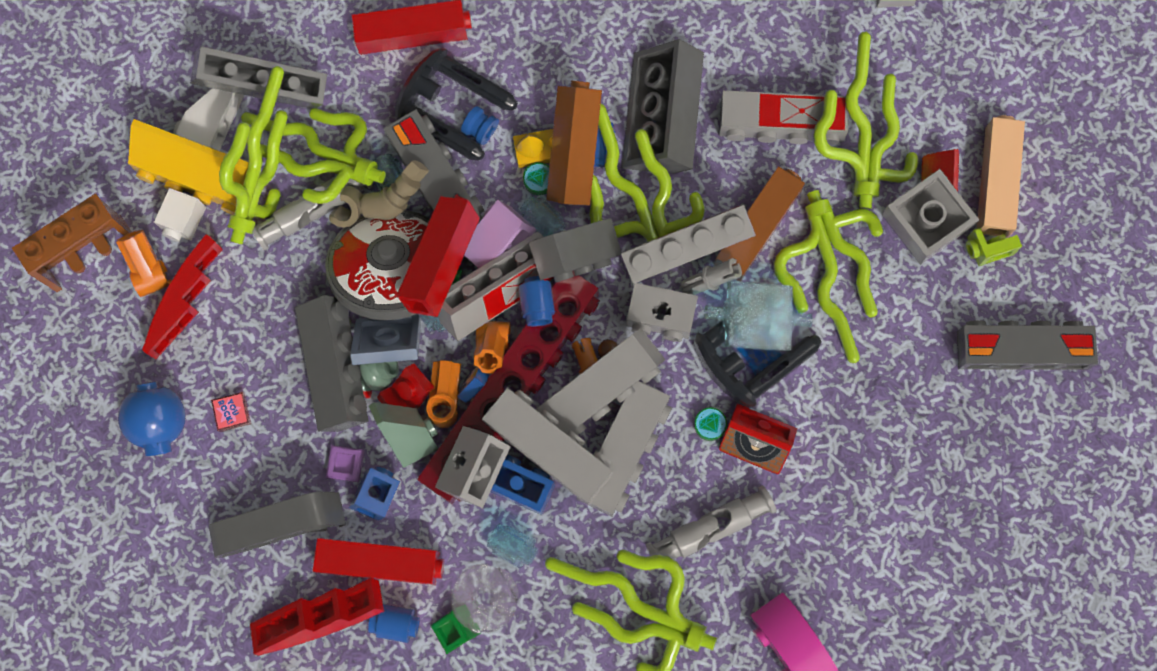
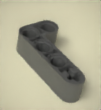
[208,491,346,558]

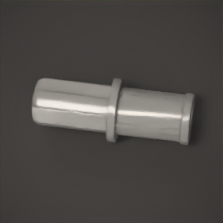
[681,258,742,295]

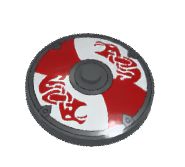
[325,210,430,320]

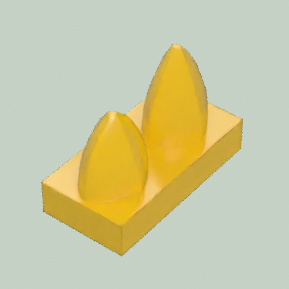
[513,129,553,168]

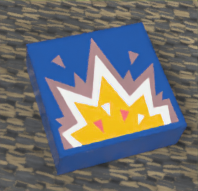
[457,366,490,403]

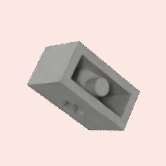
[626,283,698,342]
[435,426,511,508]

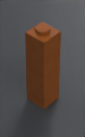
[546,80,602,205]
[714,166,805,282]

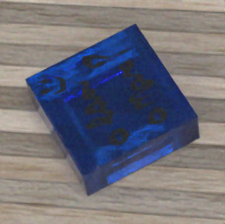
[736,330,781,375]

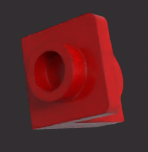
[377,363,434,409]

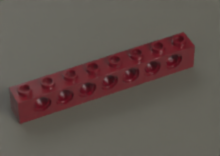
[417,272,600,505]

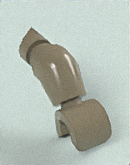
[329,160,429,228]

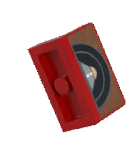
[719,404,798,474]

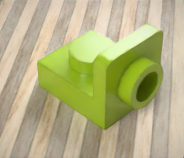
[966,228,1022,266]

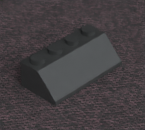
[622,39,704,174]

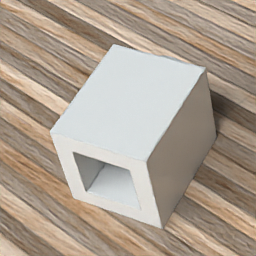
[154,188,206,242]

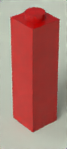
[352,0,472,55]
[396,196,480,317]
[312,538,445,586]

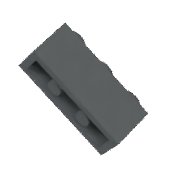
[529,218,622,283]

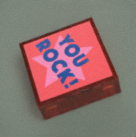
[211,392,251,432]

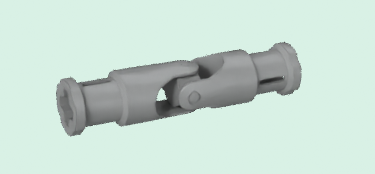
[253,176,373,251]
[645,485,777,571]

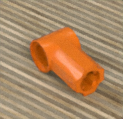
[116,229,171,297]
[474,321,511,373]
[426,360,461,429]

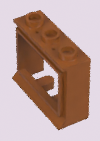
[12,193,132,292]

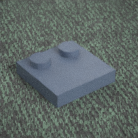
[351,314,421,365]

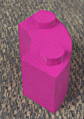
[750,592,839,671]

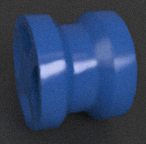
[461,106,499,145]

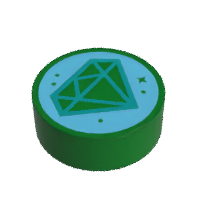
[523,163,549,195]
[694,407,727,441]

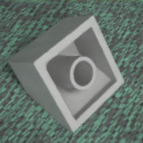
[882,169,979,265]

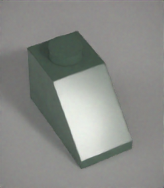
[368,402,438,468]

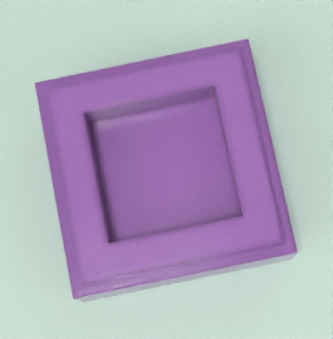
[326,445,365,483]

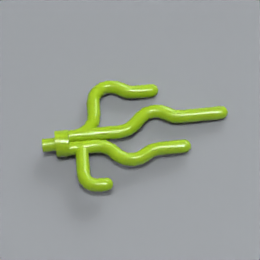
[813,32,918,209]
[219,66,288,245]
[589,104,705,242]
[241,108,386,204]
[773,190,883,364]
[545,550,717,671]

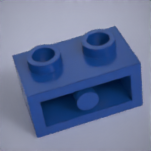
[490,455,555,516]

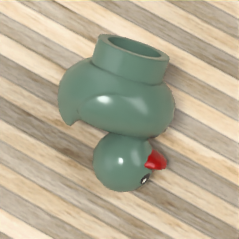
[359,361,399,399]

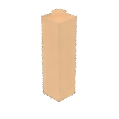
[977,115,1025,238]

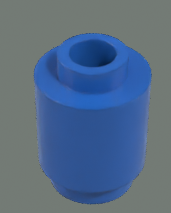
[519,276,555,326]
[368,604,420,643]

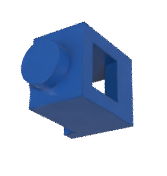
[348,466,400,521]

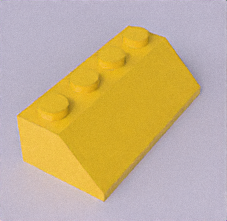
[128,119,249,215]

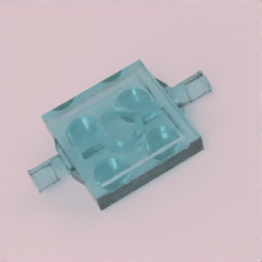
[704,281,813,351]

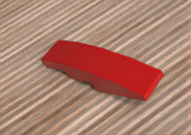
[142,234,223,360]
[250,578,384,656]

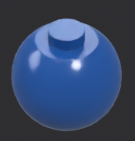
[118,382,186,456]

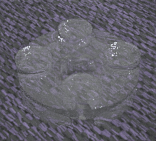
[450,564,518,633]

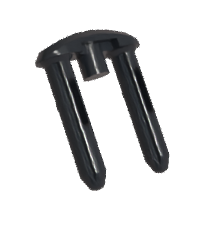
[395,48,518,161]
[694,286,822,407]

